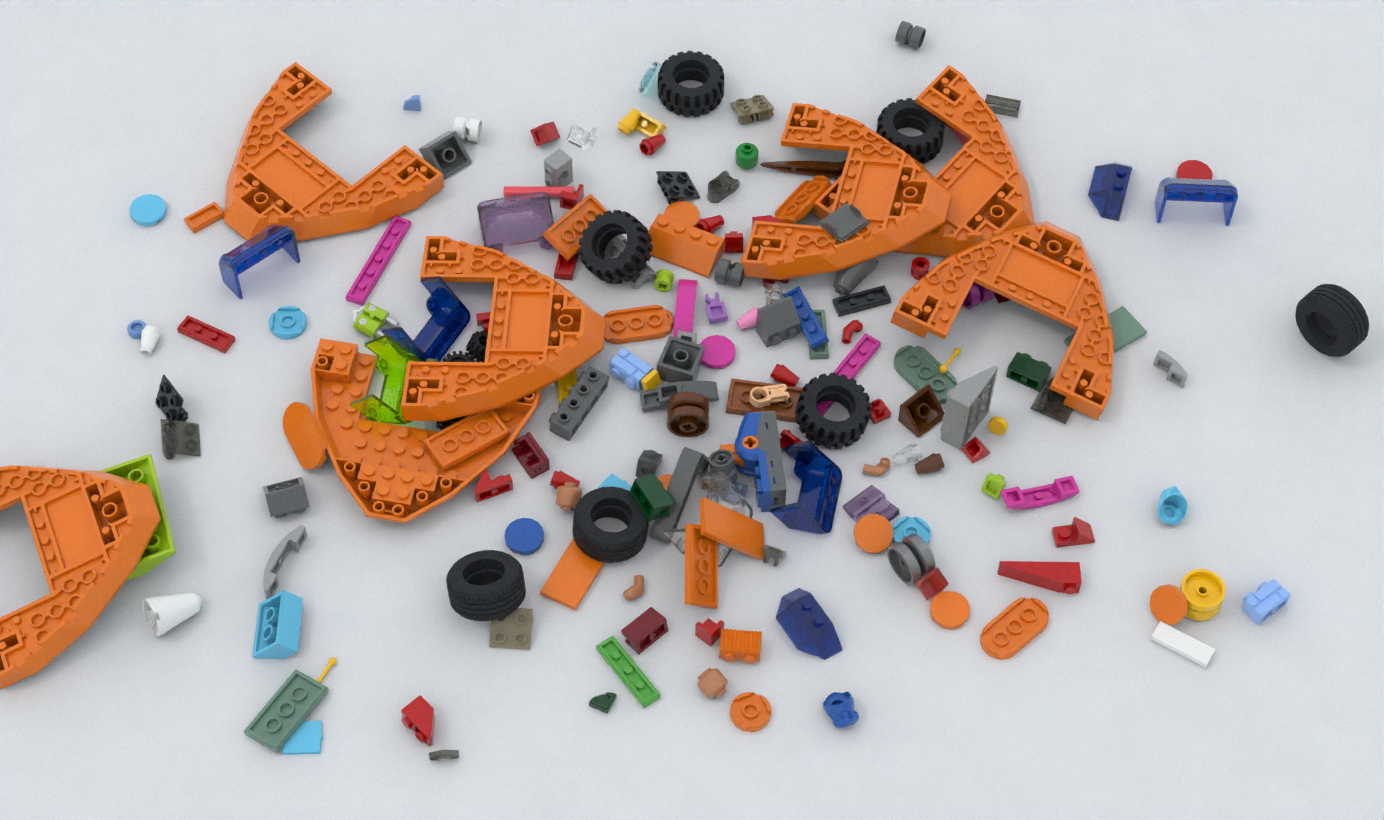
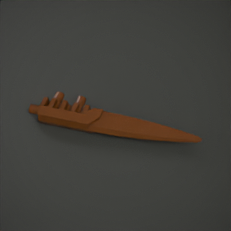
[760,160,846,180]

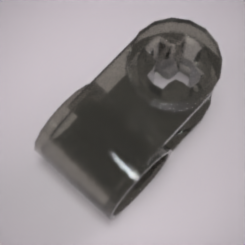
[707,171,740,203]

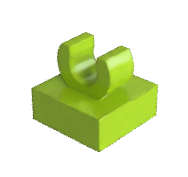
[981,472,1007,500]

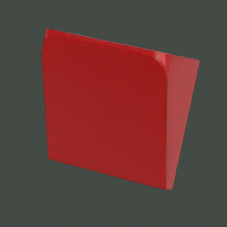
[961,436,991,463]

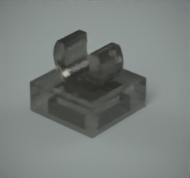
[763,544,787,567]

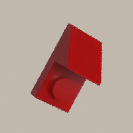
[474,470,513,503]
[1052,517,1095,548]

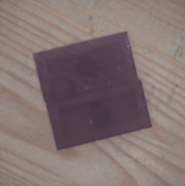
[843,485,900,522]

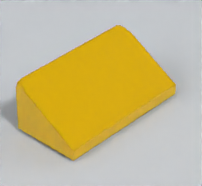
[635,109,666,137]

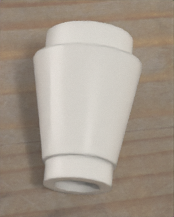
[140,326,160,355]

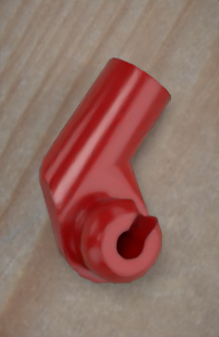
[842,320,863,344]

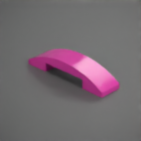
[673,279,697,338]
[1000,476,1080,510]

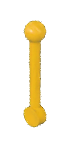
[939,348,961,373]
[317,657,337,683]

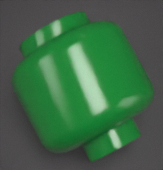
[735,143,758,169]

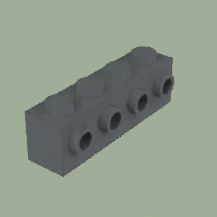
[549,366,609,441]

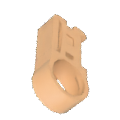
[749,384,790,408]

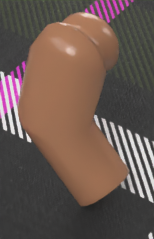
[863,457,891,476]
[623,575,644,601]

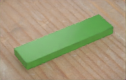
[596,636,661,708]

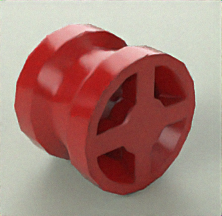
[910,257,930,280]

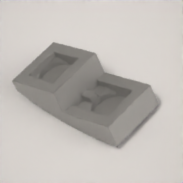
[1153,350,1188,388]

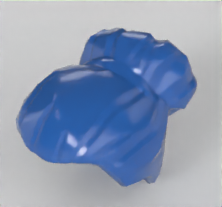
[823,691,859,728]

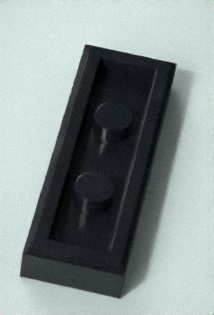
[832,285,891,317]

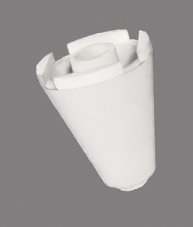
[142,592,202,637]

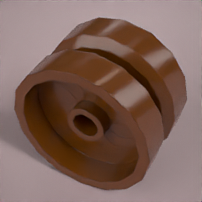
[667,391,709,437]

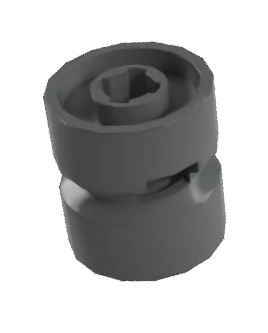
[895,21,926,50]
[714,258,745,288]
[709,449,737,487]

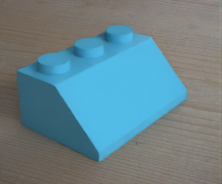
[253,590,303,659]

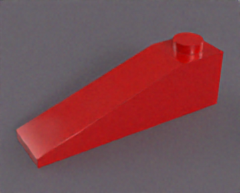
[997,561,1082,594]

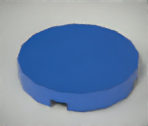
[505,518,544,555]

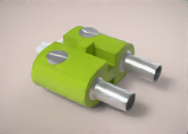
[352,303,399,341]

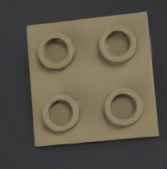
[731,95,774,125]
[489,608,533,650]

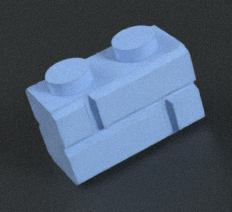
[609,348,653,391]
[1242,579,1290,625]

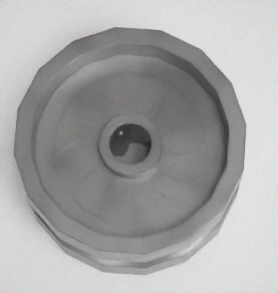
[887,533,936,585]

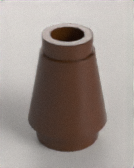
[914,453,945,475]

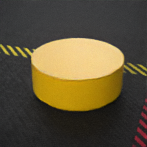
[988,416,1008,435]

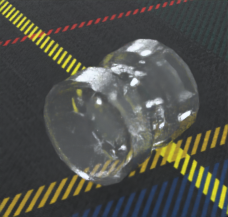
[765,284,783,305]

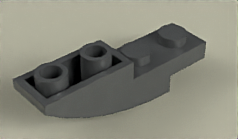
[640,381,719,412]

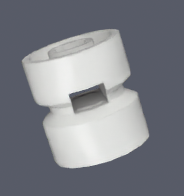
[453,116,482,142]

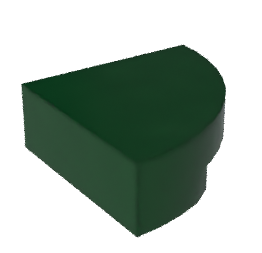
[589,692,617,714]

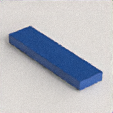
[783,286,829,350]

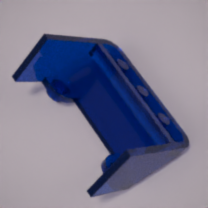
[1155,177,1238,226]
[219,224,301,299]
[381,276,471,362]
[770,440,842,534]

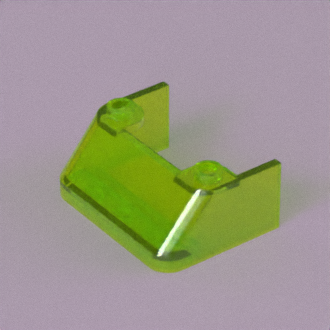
[350,334,422,425]

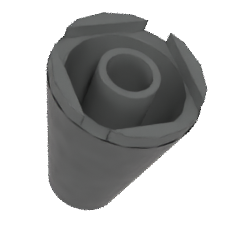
[833,257,879,295]

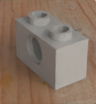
[544,148,573,186]

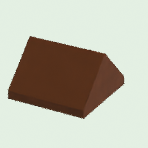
[898,384,944,437]

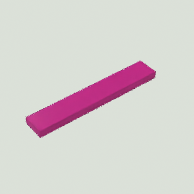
[346,216,411,306]
[816,333,881,416]

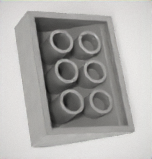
[940,366,998,450]

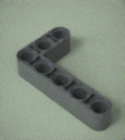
[650,447,709,544]

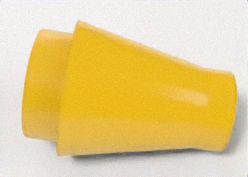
[617,109,641,136]

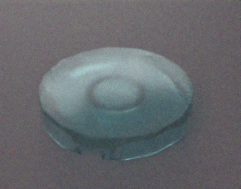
[638,61,661,94]

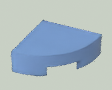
[403,95,421,111]

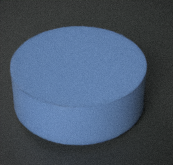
[127,320,146,339]

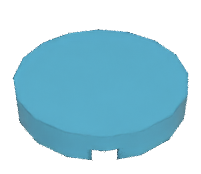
[130,194,167,226]
[269,306,307,340]
[892,516,931,545]

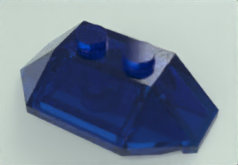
[1088,162,1132,221]
[776,588,843,660]

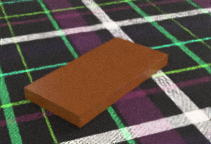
[726,378,803,423]

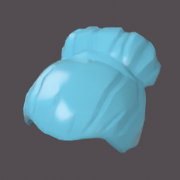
[1157,486,1188,525]

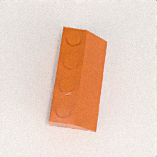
[649,213,725,278]

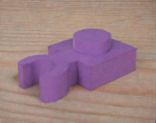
[705,292,728,324]

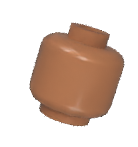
[555,482,582,511]
[697,667,728,699]

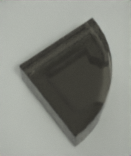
[429,749,459,761]

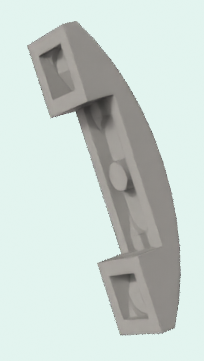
[263,525,307,599]

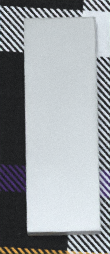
[1151,621,1216,668]

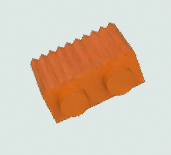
[719,628,762,664]

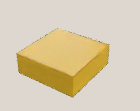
[641,369,662,391]

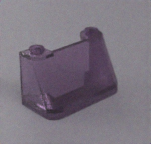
[477,192,554,253]

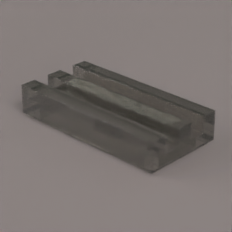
[985,94,1021,118]

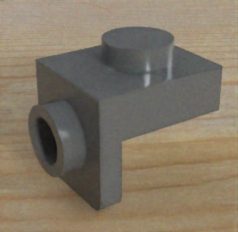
[636,450,663,477]

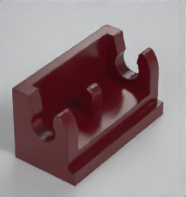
[512,432,550,479]
[621,607,669,655]

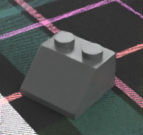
[419,131,472,179]
[756,295,800,347]
[657,336,705,382]
[263,477,310,518]

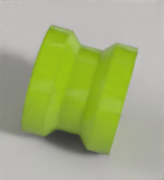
[654,269,674,292]

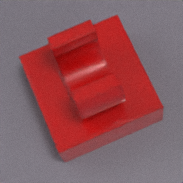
[725,231,743,253]
[476,312,490,333]
[870,398,891,425]

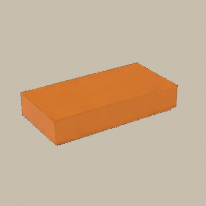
[184,202,224,234]

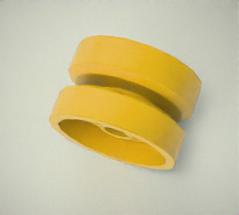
[1179,569,1226,621]

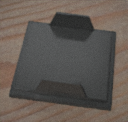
[818,203,870,243]

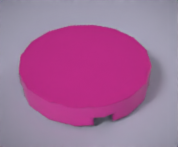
[700,335,736,369]

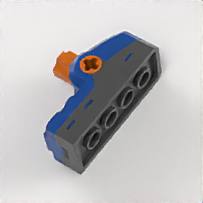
[719,411,786,512]

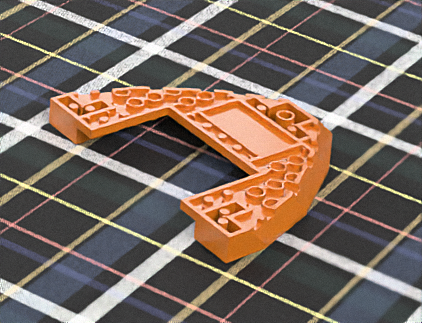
[224,62,444,242]
[814,65,1035,257]
[742,103,952,280]
[890,221,1115,421]
[401,236,606,421]
[311,338,545,524]
[0,465,161,689]

